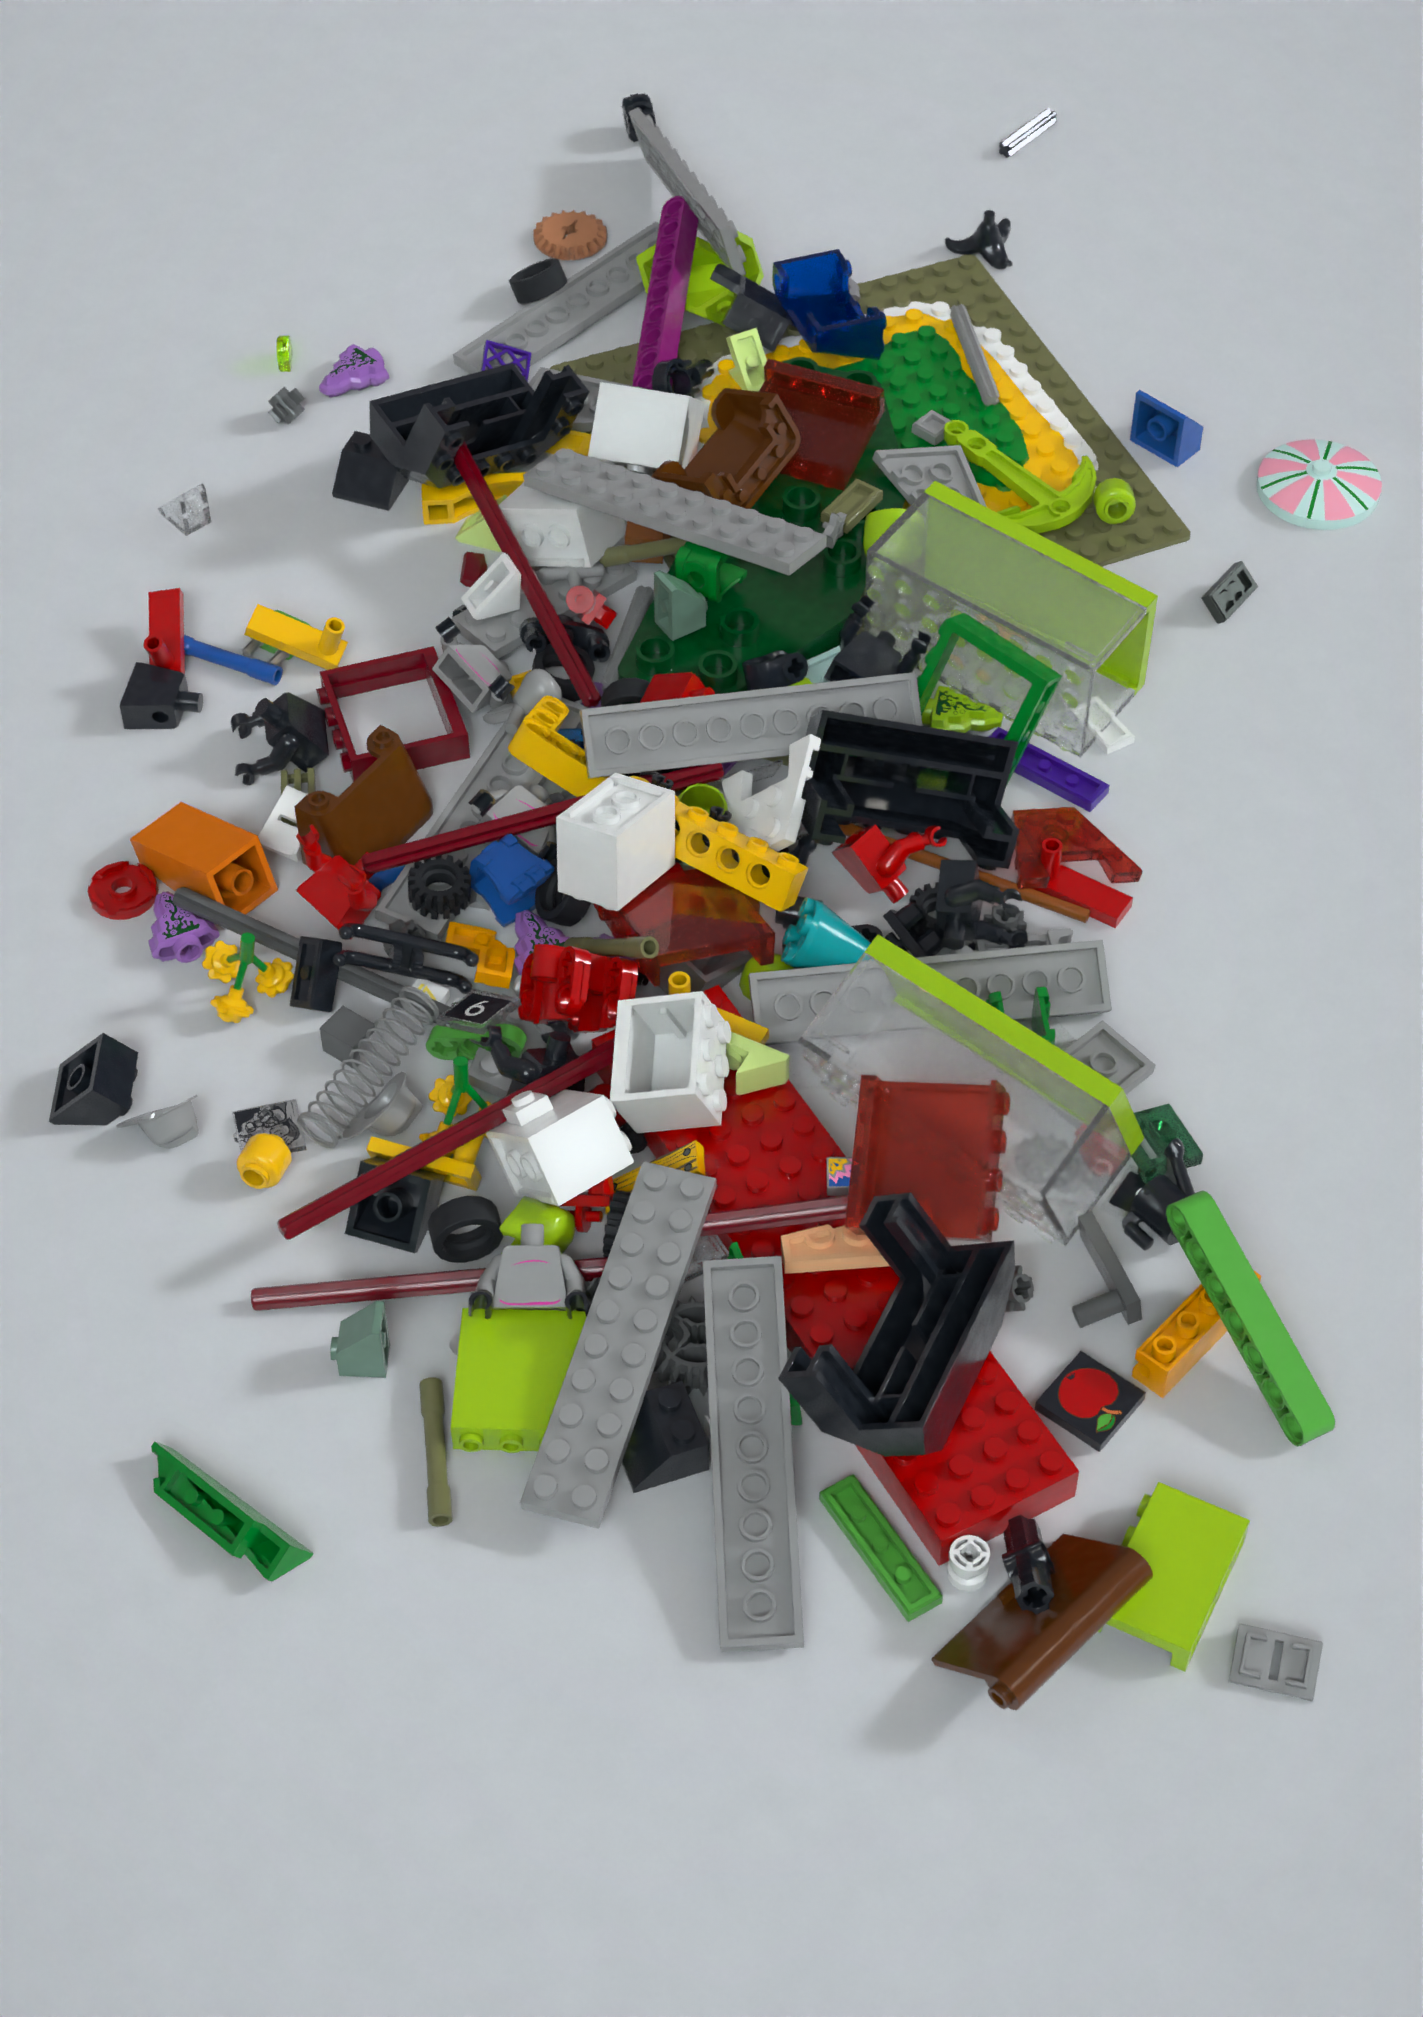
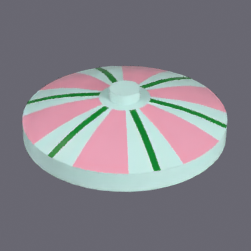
[1256,439,1382,530]

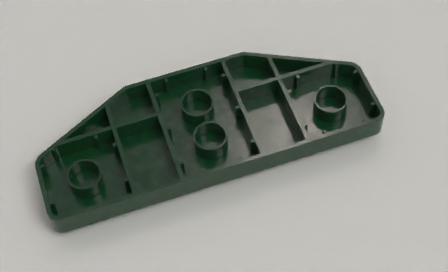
[618,357,909,705]

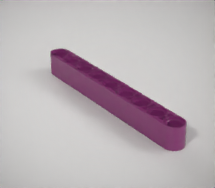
[632,196,699,390]

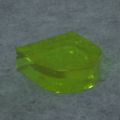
[277,335,292,372]

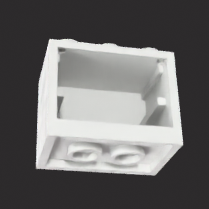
[588,382,705,476]
[499,483,626,568]
[556,773,675,911]
[610,991,731,1133]
[486,1089,634,1206]

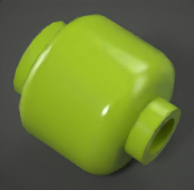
[1093,478,1136,525]

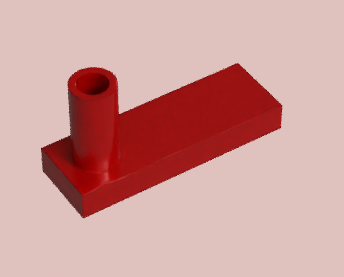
[143,588,185,675]
[1024,838,1133,928]

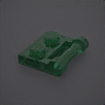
[1130,1103,1203,1183]

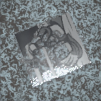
[232,1099,307,1153]

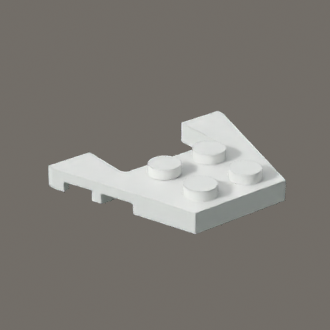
[722,734,821,861]

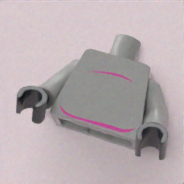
[432,617,515,713]
[468,785,557,862]
[468,1223,590,1319]

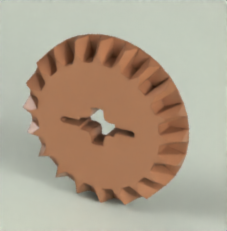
[533,210,607,260]

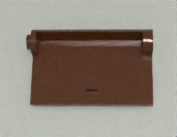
[931,1534,1153,1710]

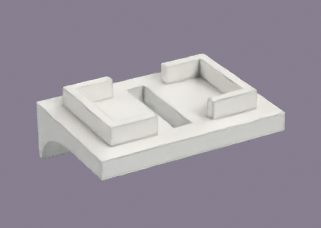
[258,786,308,863]

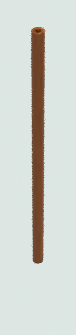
[838,823,1091,923]

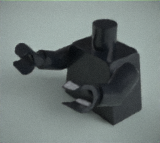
[824,595,931,682]
[231,692,329,786]
[936,859,1028,950]
[480,1020,585,1096]

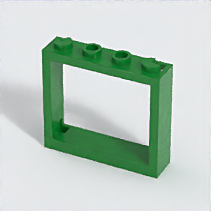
[917,613,1062,787]

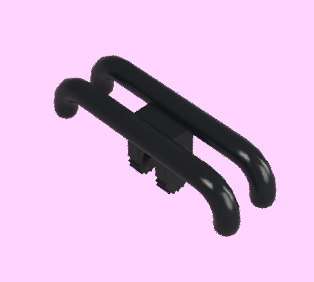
[332,923,479,994]

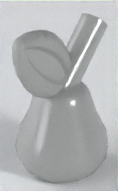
[483,668,562,734]

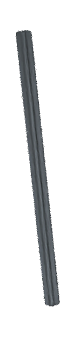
[172,887,487,1043]

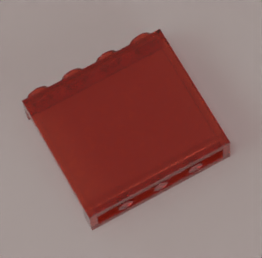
[759,359,885,491]
[597,869,775,987]
[845,1075,1010,1242]

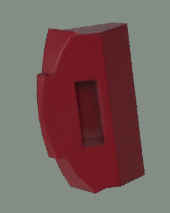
[460,552,487,587]

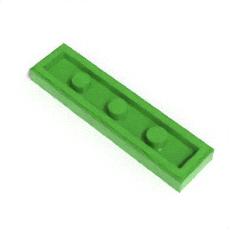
[819,1474,943,1622]

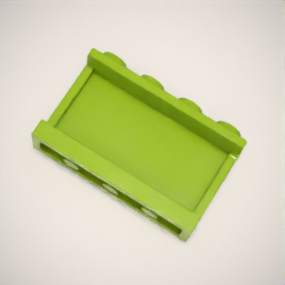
[1098,1482,1250,1672]

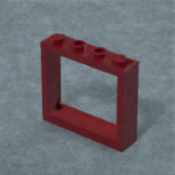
[316,646,470,782]

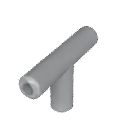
[540,563,605,588]

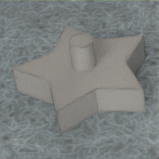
[822,512,847,549]

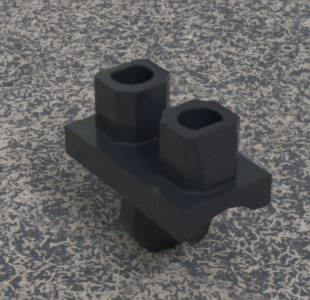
[883,902,944,958]

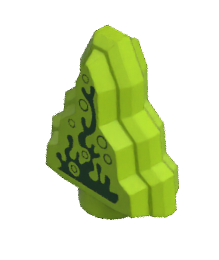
[922,685,1003,733]

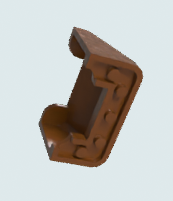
[652,388,801,509]
[294,725,433,865]

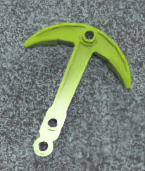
[944,420,1096,534]

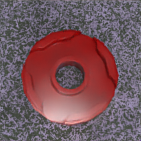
[87,861,158,920]

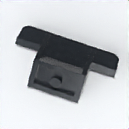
[710,264,815,353]

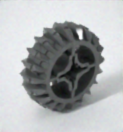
[653,1295,708,1396]

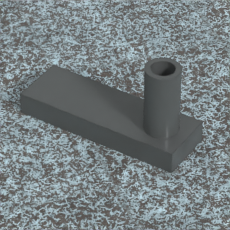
[1072,1211,1142,1328]

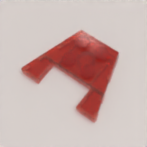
[1011,807,1143,889]

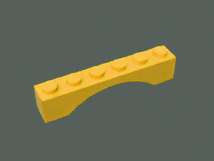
[422,472,526,525]

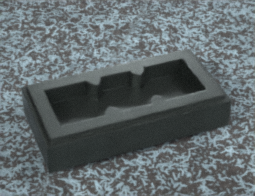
[1201,561,1258,624]

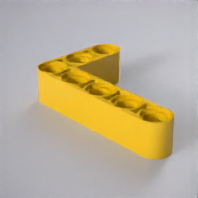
[508,696,610,797]

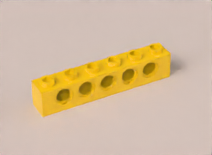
[630,776,808,912]

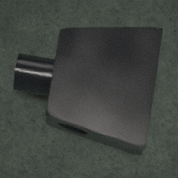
[119,662,203,729]

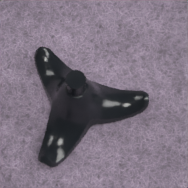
[945,210,1013,269]

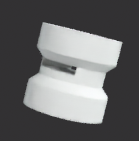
[947,1535,991,1592]

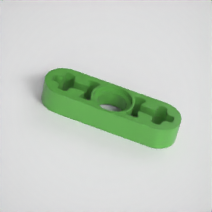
[426,1024,527,1060]

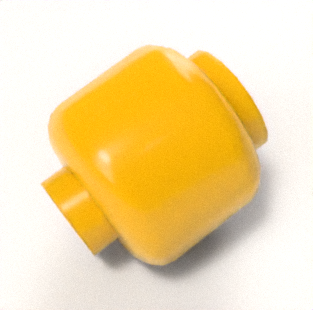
[236,1133,292,1189]

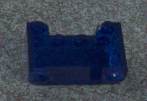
[772,249,887,360]

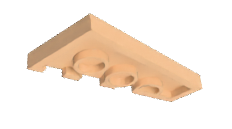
[781,1199,934,1274]

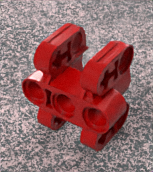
[518,944,638,1034]

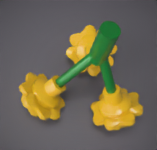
[202,932,294,1023]
[419,1056,491,1158]

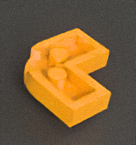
[445,921,515,989]

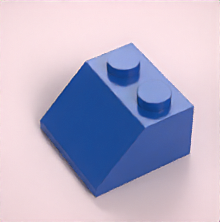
[1130,390,1203,467]

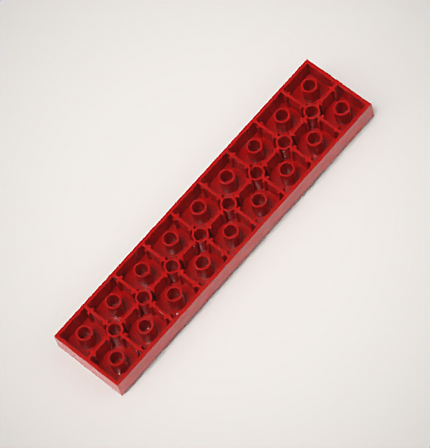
[591,985,1079,1566]

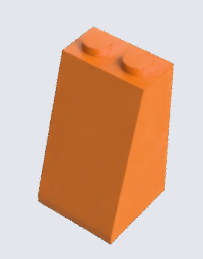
[130,802,278,915]

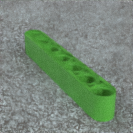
[1166,1190,1335,1446]

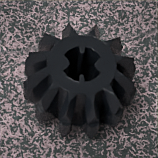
[622,93,656,142]

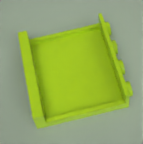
[450,1308,587,1453]

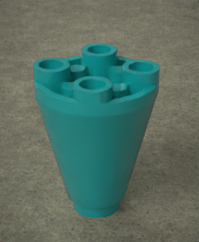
[781,897,874,968]

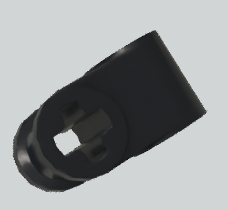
[742,650,808,691]

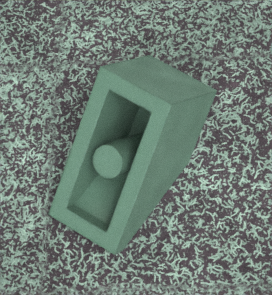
[654,570,708,641]
[330,1301,390,1378]

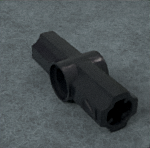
[1002,1515,1055,1614]

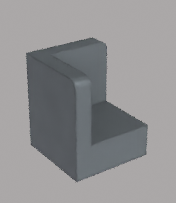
[320,1006,375,1069]

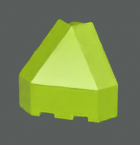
[636,231,764,327]

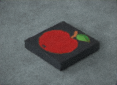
[1035,1351,1146,1452]

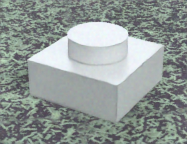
[502,1090,554,1126]

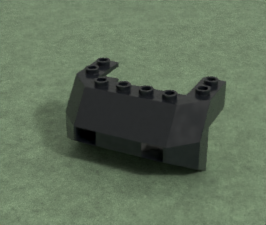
[369,363,589,489]
[801,710,1020,871]
[778,1192,1015,1456]

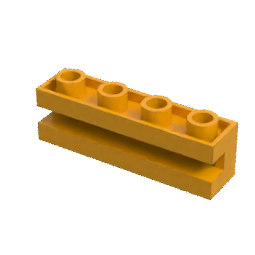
[1131,1271,1261,1398]

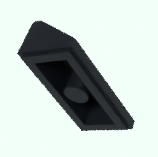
[290,936,342,1012]

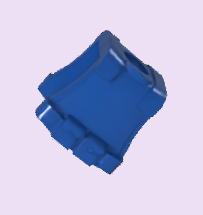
[469,834,555,927]

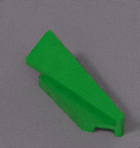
[151,1441,314,1582]

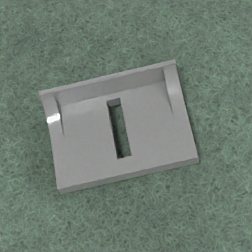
[1229,1623,1323,1701]

